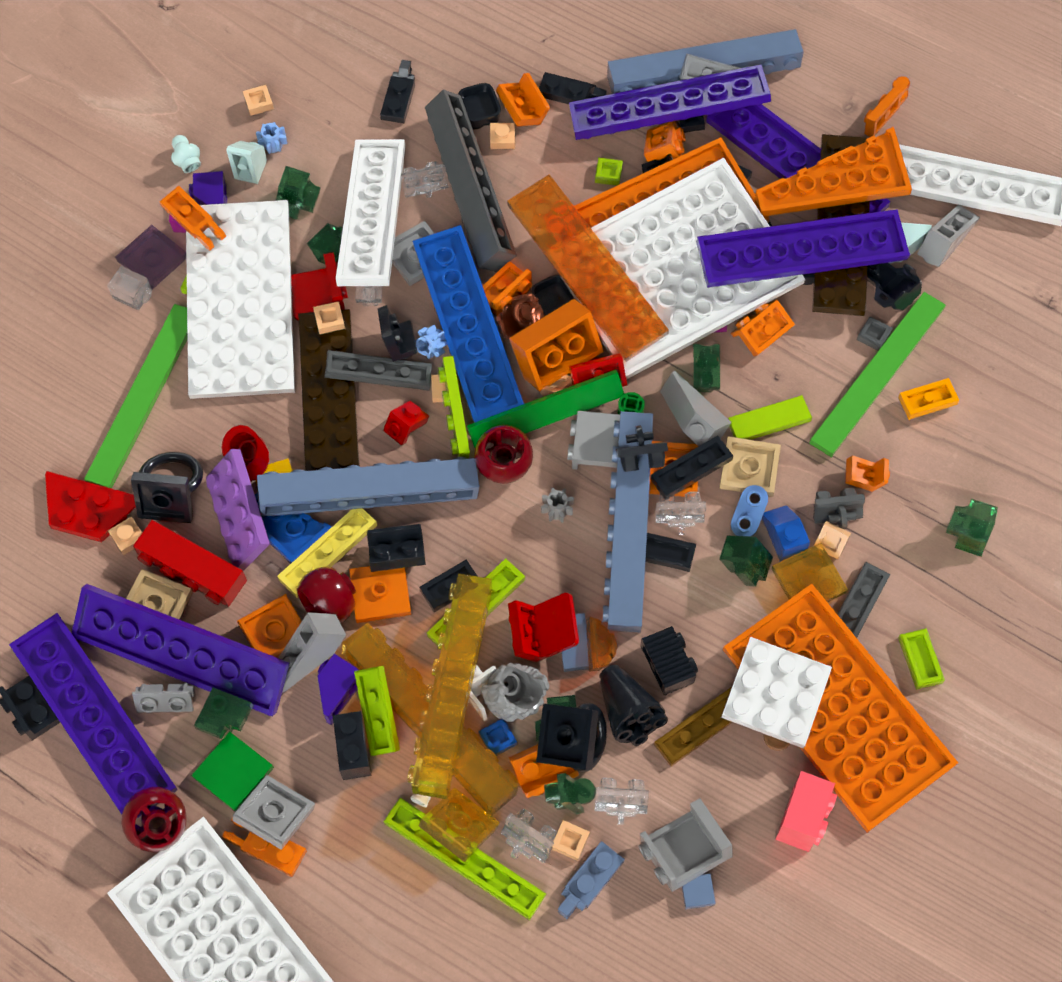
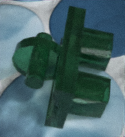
[693,344,720,392]
[544,773,596,814]

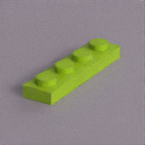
[438,356,470,459]
[427,558,525,655]

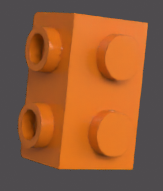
[496,73,550,127]
[483,261,532,317]

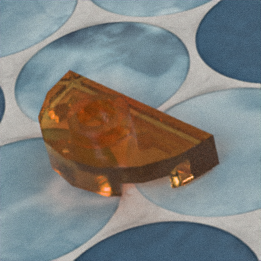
[586,616,617,672]

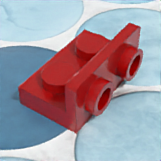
[569,353,628,387]

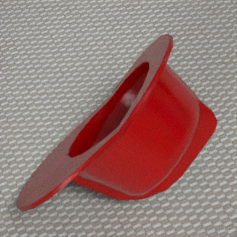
[221,425,269,482]

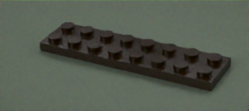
[812,134,870,316]
[298,309,360,471]

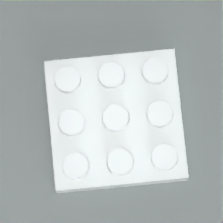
[721,637,832,748]

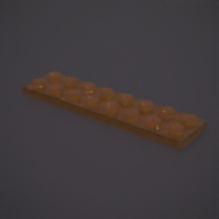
[507,174,669,362]

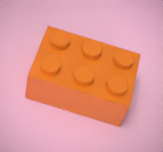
[509,299,604,392]

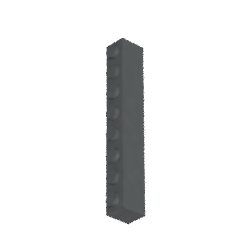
[425,89,517,272]

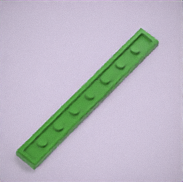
[809,292,946,458]
[84,304,188,488]

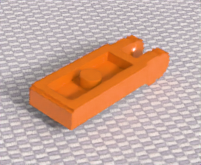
[864,76,910,137]
[159,186,226,251]
[221,817,307,877]

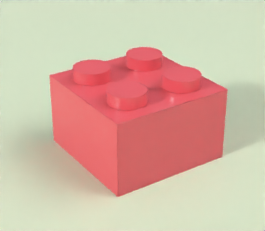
[775,771,837,852]

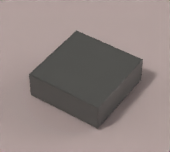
[857,317,893,351]

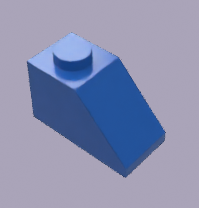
[762,505,810,563]

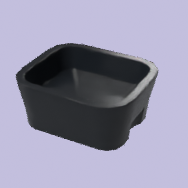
[458,83,501,130]
[531,274,575,317]

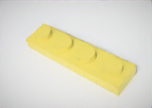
[277,508,377,598]

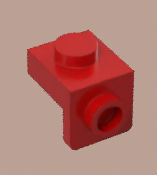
[383,401,429,445]

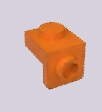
[845,455,890,492]

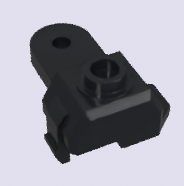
[867,263,922,311]

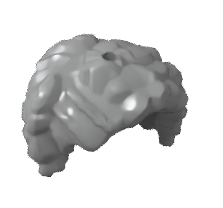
[481,663,550,722]

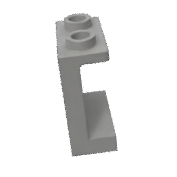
[567,411,620,470]
[638,798,733,892]

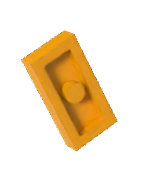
[898,378,959,420]

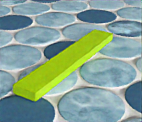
[383,798,546,920]

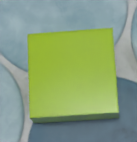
[595,158,623,186]

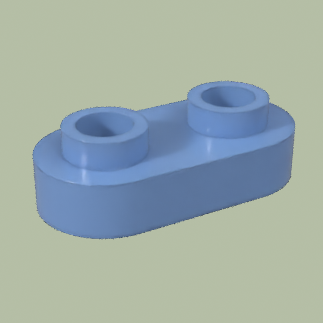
[730,485,768,538]

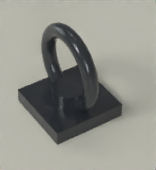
[131,452,203,523]
[536,703,607,772]

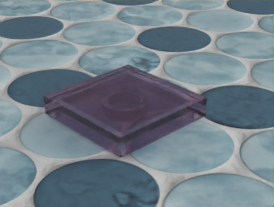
[115,225,187,290]

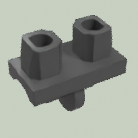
[813,488,865,529]

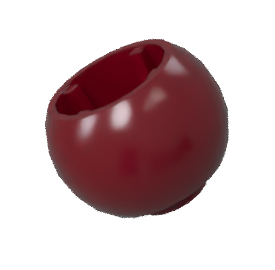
[475,425,533,484]
[296,567,356,624]
[121,787,187,852]

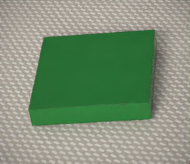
[191,731,274,812]

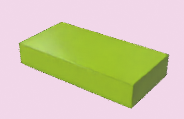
[898,628,945,690]

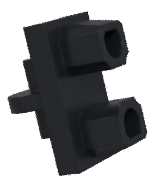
[615,425,668,472]

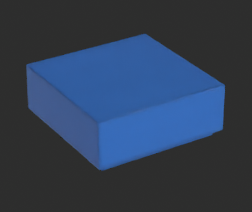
[478,719,517,758]

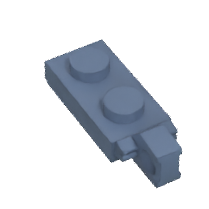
[558,841,625,919]

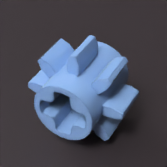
[256,122,288,154]
[415,325,447,359]

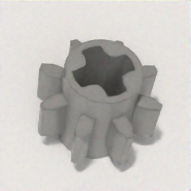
[541,488,574,523]

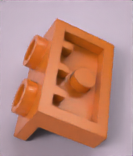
[644,121,686,162]
[730,300,795,356]
[509,744,579,798]

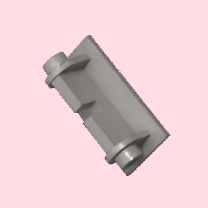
[132,683,194,713]

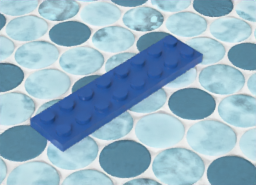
[412,225,524,423]

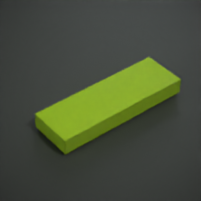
[728,395,812,440]
[354,665,400,756]

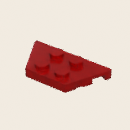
[45,471,136,543]

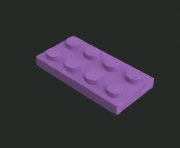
[206,449,270,571]

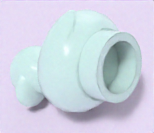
[171,135,201,173]

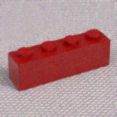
[133,520,247,607]

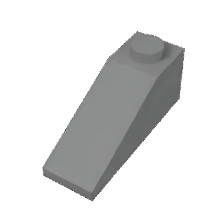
[917,205,980,267]
[660,371,732,446]
[279,613,346,692]

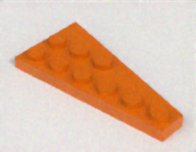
[755,126,912,217]

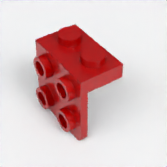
[291,253,348,321]
[508,592,579,662]

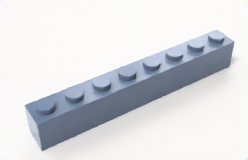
[607,29,804,94]
[602,412,653,633]
[257,457,479,517]

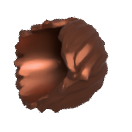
[497,293,544,339]

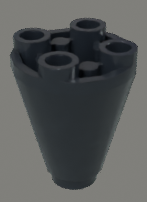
[599,665,668,746]

